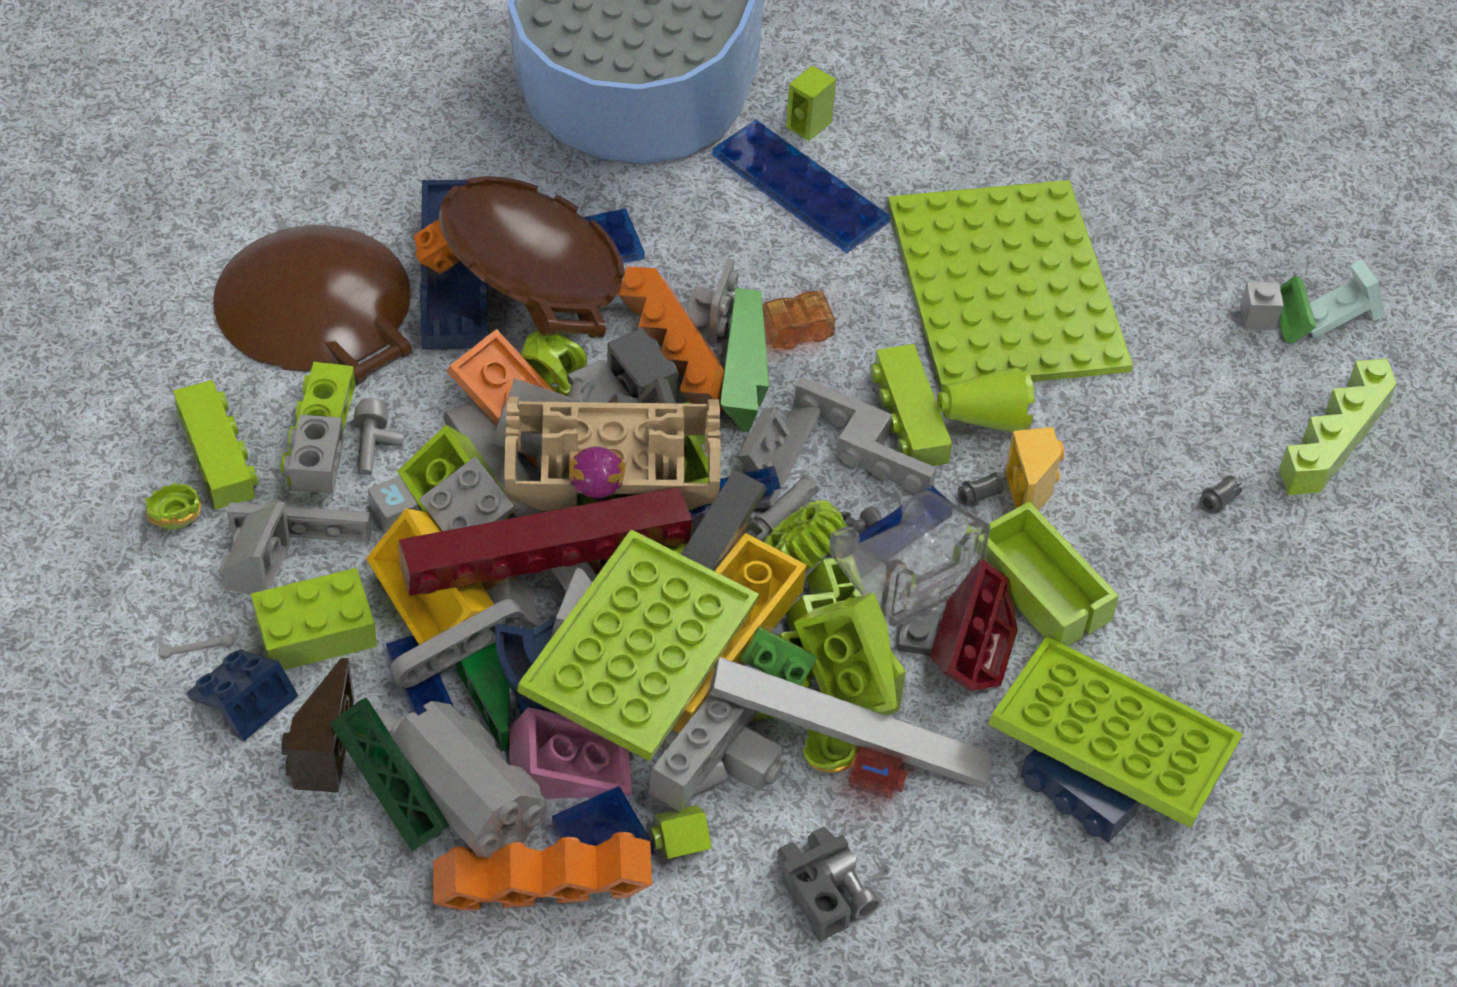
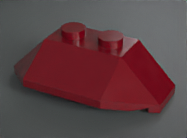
[930,559,1018,692]

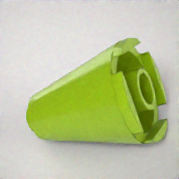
[937,367,1035,433]

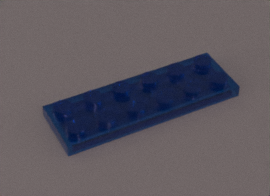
[712,119,890,254]

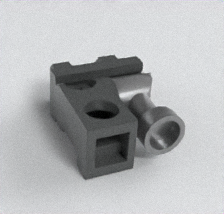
[777,826,882,942]

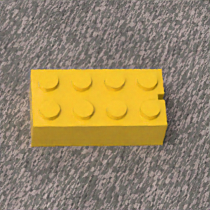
[366,508,494,665]

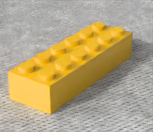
[672,533,807,733]

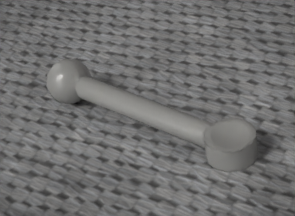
[158,633,235,659]

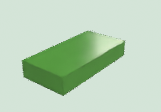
[1279,275,1316,343]

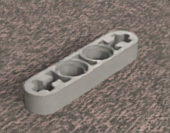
[390,599,525,688]

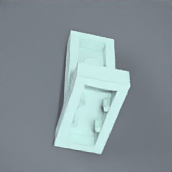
[1309,259,1385,338]

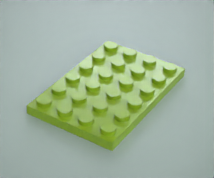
[517,530,759,761]
[988,636,1243,828]

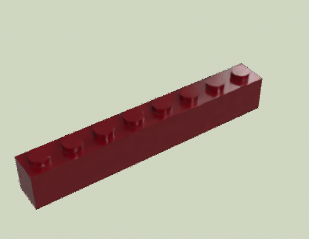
[399,487,692,596]

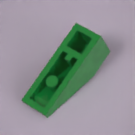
[455,642,510,752]

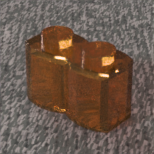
[762,291,836,349]

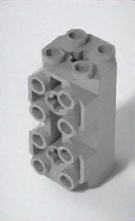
[392,701,545,858]

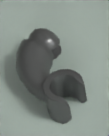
[840,506,883,536]

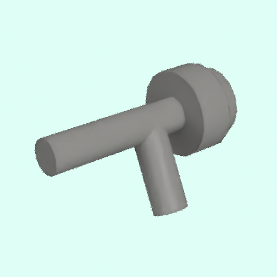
[354,398,404,475]

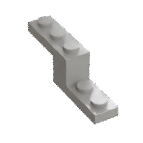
[794,377,937,497]

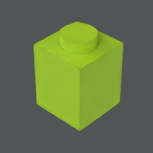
[650,805,712,859]

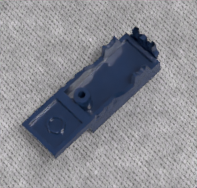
[420,180,488,349]

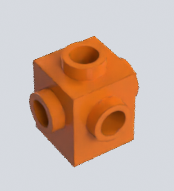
[414,219,460,274]

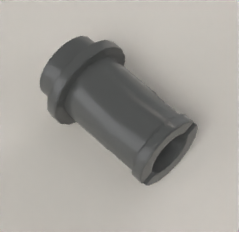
[958,473,1004,507]
[1200,475,1242,513]

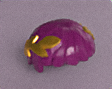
[569,446,625,498]

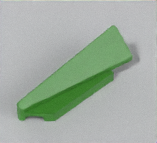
[720,288,769,432]

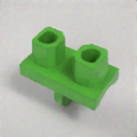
[740,626,817,685]

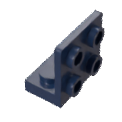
[187,649,298,741]

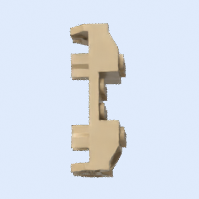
[505,397,721,511]

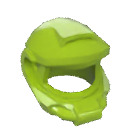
[520,330,587,397]

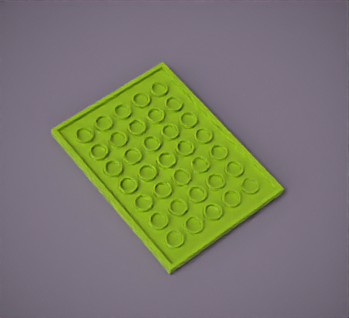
[887,180,1133,391]

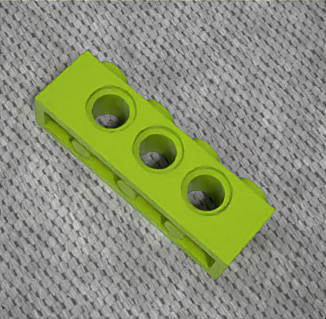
[281,362,356,486]

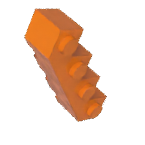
[618,266,725,412]
[433,832,652,910]

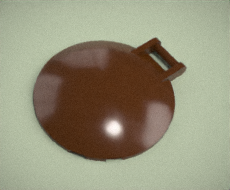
[439,176,625,338]
[214,225,412,385]

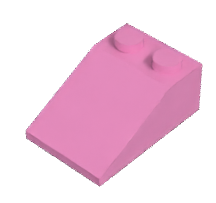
[509,707,632,799]

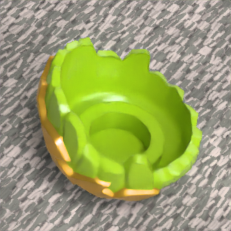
[145,483,201,530]
[802,729,862,773]

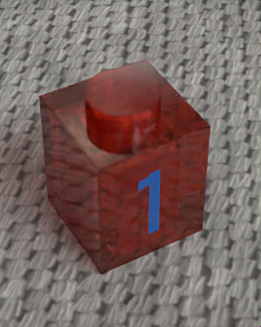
[849,746,908,800]

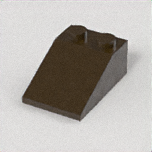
[281,658,355,793]

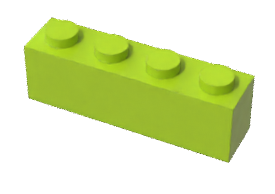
[870,344,952,466]
[173,379,259,510]

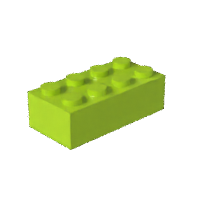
[970,501,1119,646]

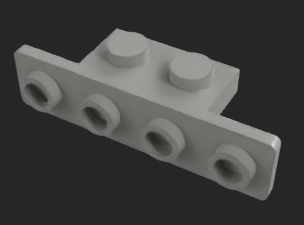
[738,406,821,509]

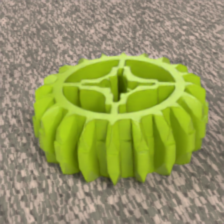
[763,500,847,571]

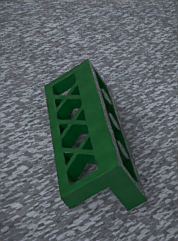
[330,697,449,851]

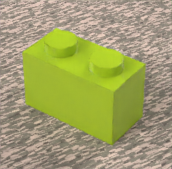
[786,65,836,141]

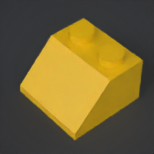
[1005,427,1064,511]

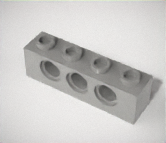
[648,695,758,812]

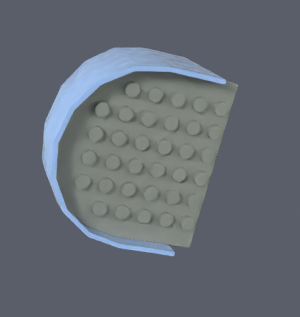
[508,0,764,164]

